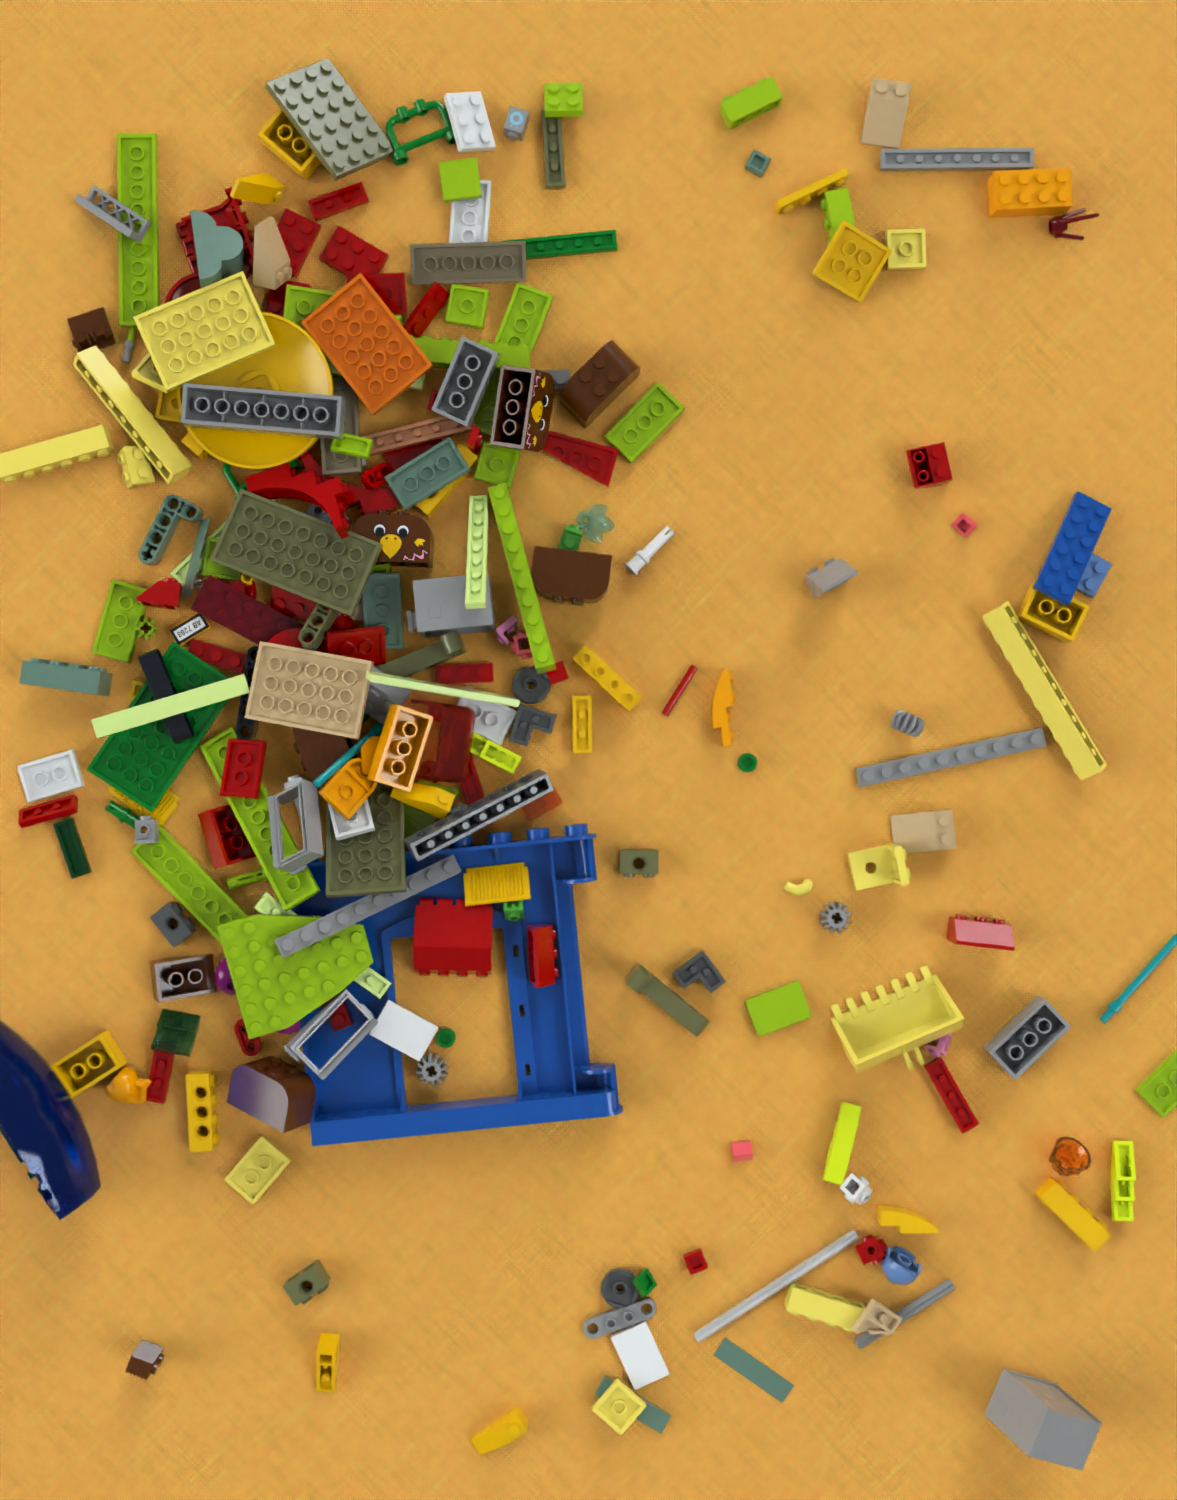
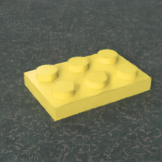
[224,1134,292,1205]

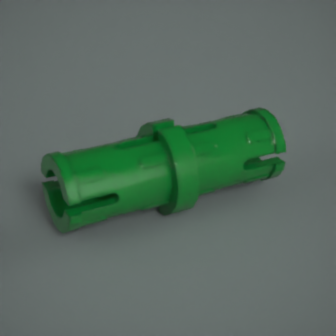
[105,800,140,829]

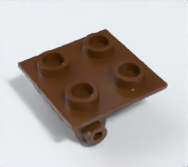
[67,307,116,352]

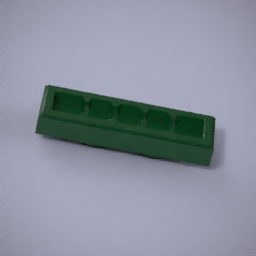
[53,818,92,879]

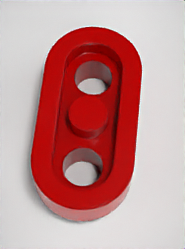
[361,462,393,490]
[234,1018,262,1056]

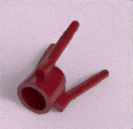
[1049,208,1099,240]

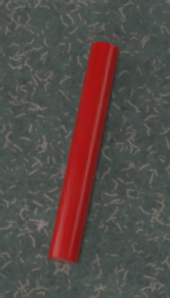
[661,664,698,717]

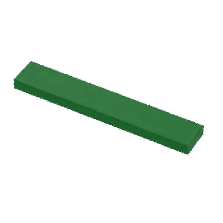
[501,230,617,260]

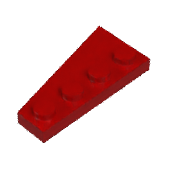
[542,431,619,488]

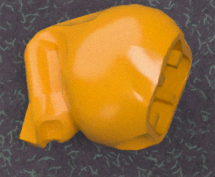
[105,1067,151,1104]

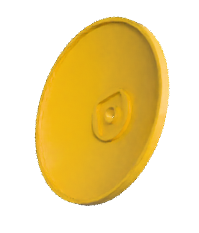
[177,312,334,470]

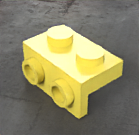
[117,445,155,489]

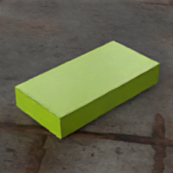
[330,433,374,460]

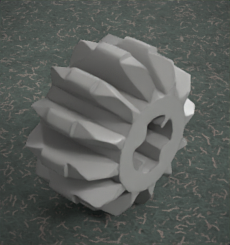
[890,710,925,737]
[819,901,852,934]
[416,1053,449,1086]

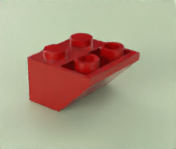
[906,442,953,489]

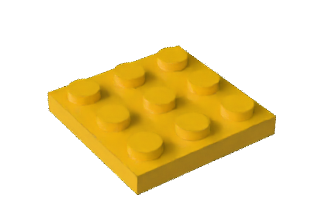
[812,220,892,303]

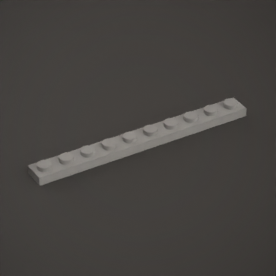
[855,728,1047,787]
[274,855,462,958]

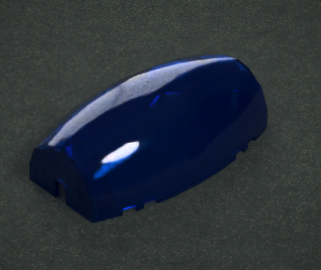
[0,1019,101,1220]

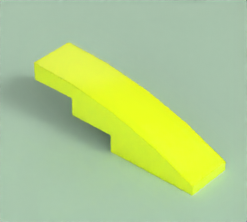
[443,721,522,774]
[823,1102,861,1185]
[1111,1141,1136,1221]

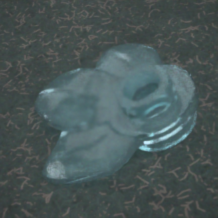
[577,504,614,543]

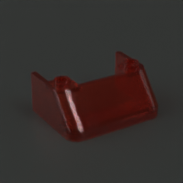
[411,699,475,783]

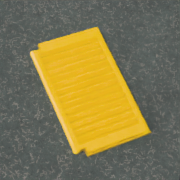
[107,785,180,826]
[463,862,531,907]

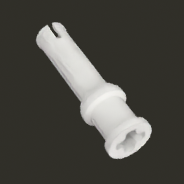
[624,526,675,576]

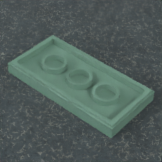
[384,437,471,511]
[362,573,404,649]

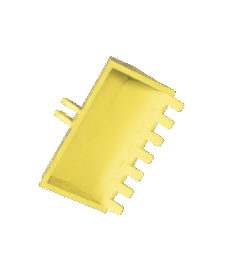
[831,965,965,1073]

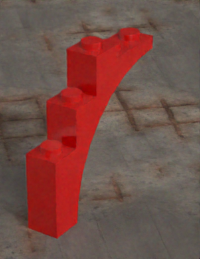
[298,450,403,516]
[245,462,350,539]

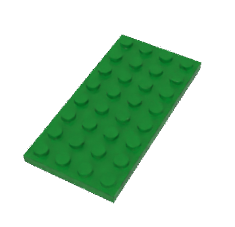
[87,641,229,812]

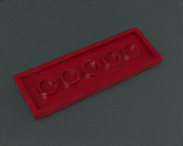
[190,575,304,645]

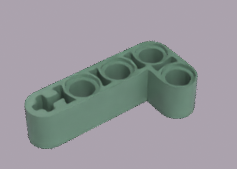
[138,494,203,566]

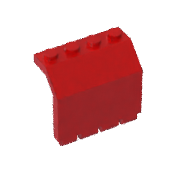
[176,187,254,279]
[413,898,493,978]

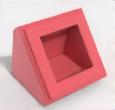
[951,512,978,538]
[731,1140,753,1162]

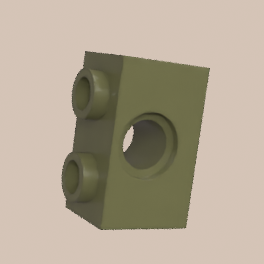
[619,849,659,877]
[283,1259,331,1306]

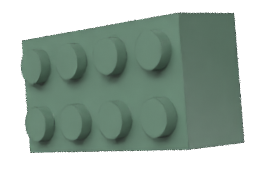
[19,657,112,696]

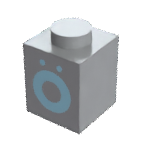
[503,106,529,141]

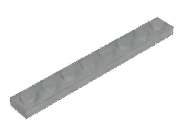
[880,148,1034,171]

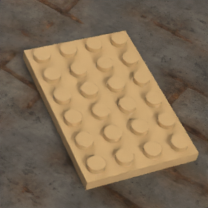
[244,641,374,740]

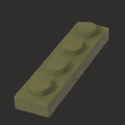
[542,110,565,189]

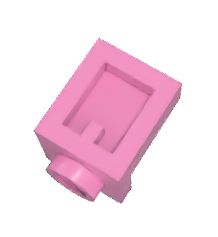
[495,615,518,645]
[924,1033,952,1058]

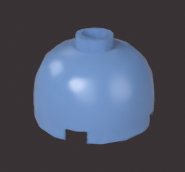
[881,1246,922,1285]

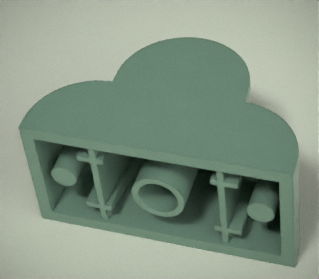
[190,211,245,288]

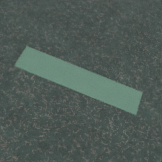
[181,517,210,599]
[714,1338,794,1403]

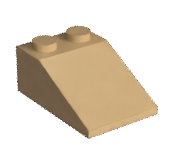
[861,78,911,149]
[253,217,292,290]
[890,809,957,853]

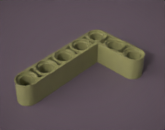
[299,603,339,651]
[376,630,467,677]
[625,962,709,1037]

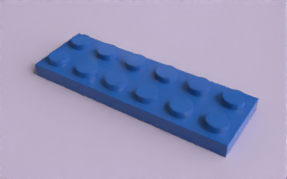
[1032,491,1112,606]

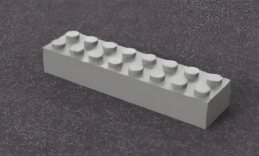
[181,383,346,440]

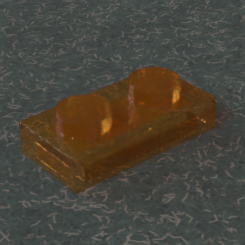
[522,787,563,822]

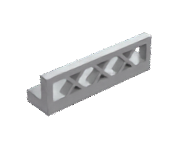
[74,185,151,243]

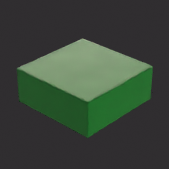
[632,1268,657,1297]

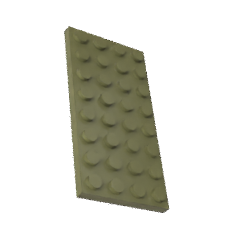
[210,488,383,617]

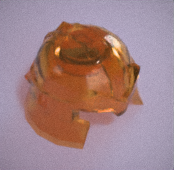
[1049,1136,1091,1177]

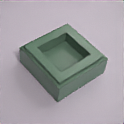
[745,149,771,178]

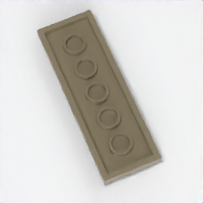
[410,241,527,285]
[320,374,362,477]

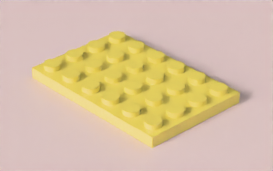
[133,271,276,392]

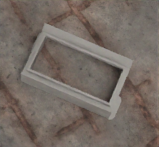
[268,779,324,875]
[284,989,378,1080]

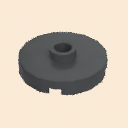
[512,666,550,704]
[601,1268,639,1308]

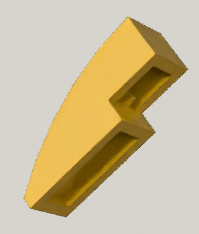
[877,1205,939,1233]

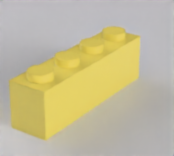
[784,1282,865,1333]

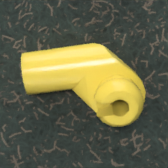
[783,879,813,896]

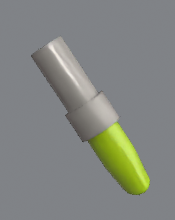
[122,327,137,363]

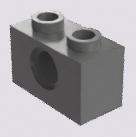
[150,901,196,948]

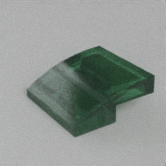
[151,1009,201,1057]

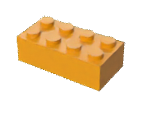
[988,167,1073,218]
[367,704,434,792]

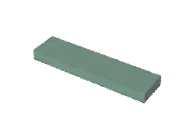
[595,1376,671,1433]

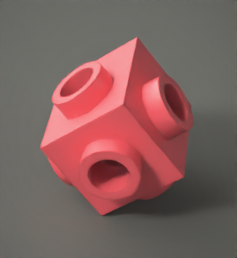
[511,631,533,659]

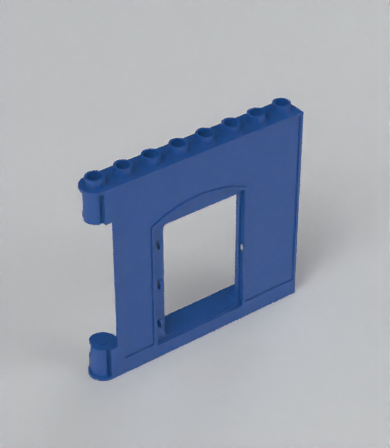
[290,824,623,1146]

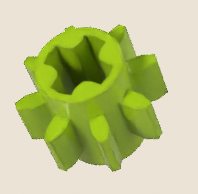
[134,616,159,641]

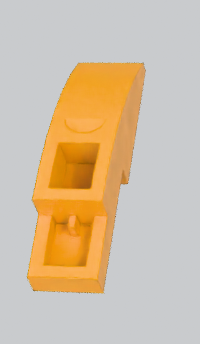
[711,668,736,746]

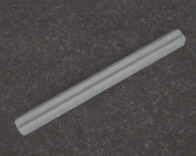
[855,1279,955,1349]

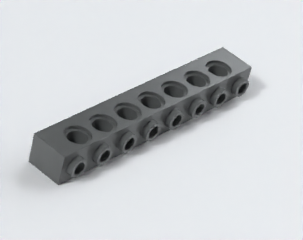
[403,769,554,862]

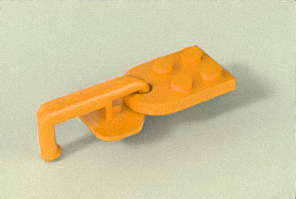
[318,736,380,820]

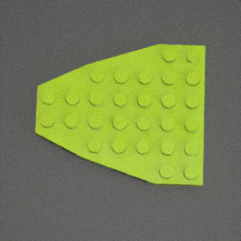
[217,914,374,1039]

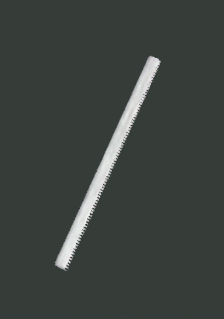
[694,1229,859,1343]

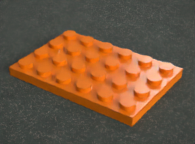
[301,273,434,415]

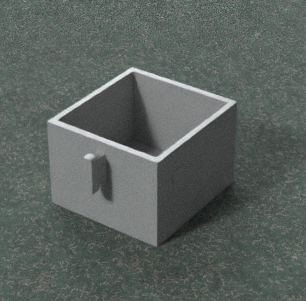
[407,573,496,638]
[984,1368,1102,1470]

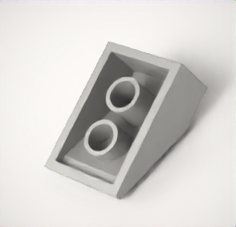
[804,558,858,598]

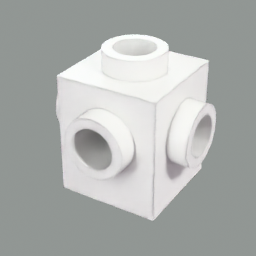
[840,1173,873,1205]

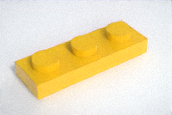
[573,696,592,753]

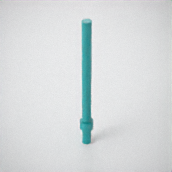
[313,722,384,787]
[1099,934,1177,1024]

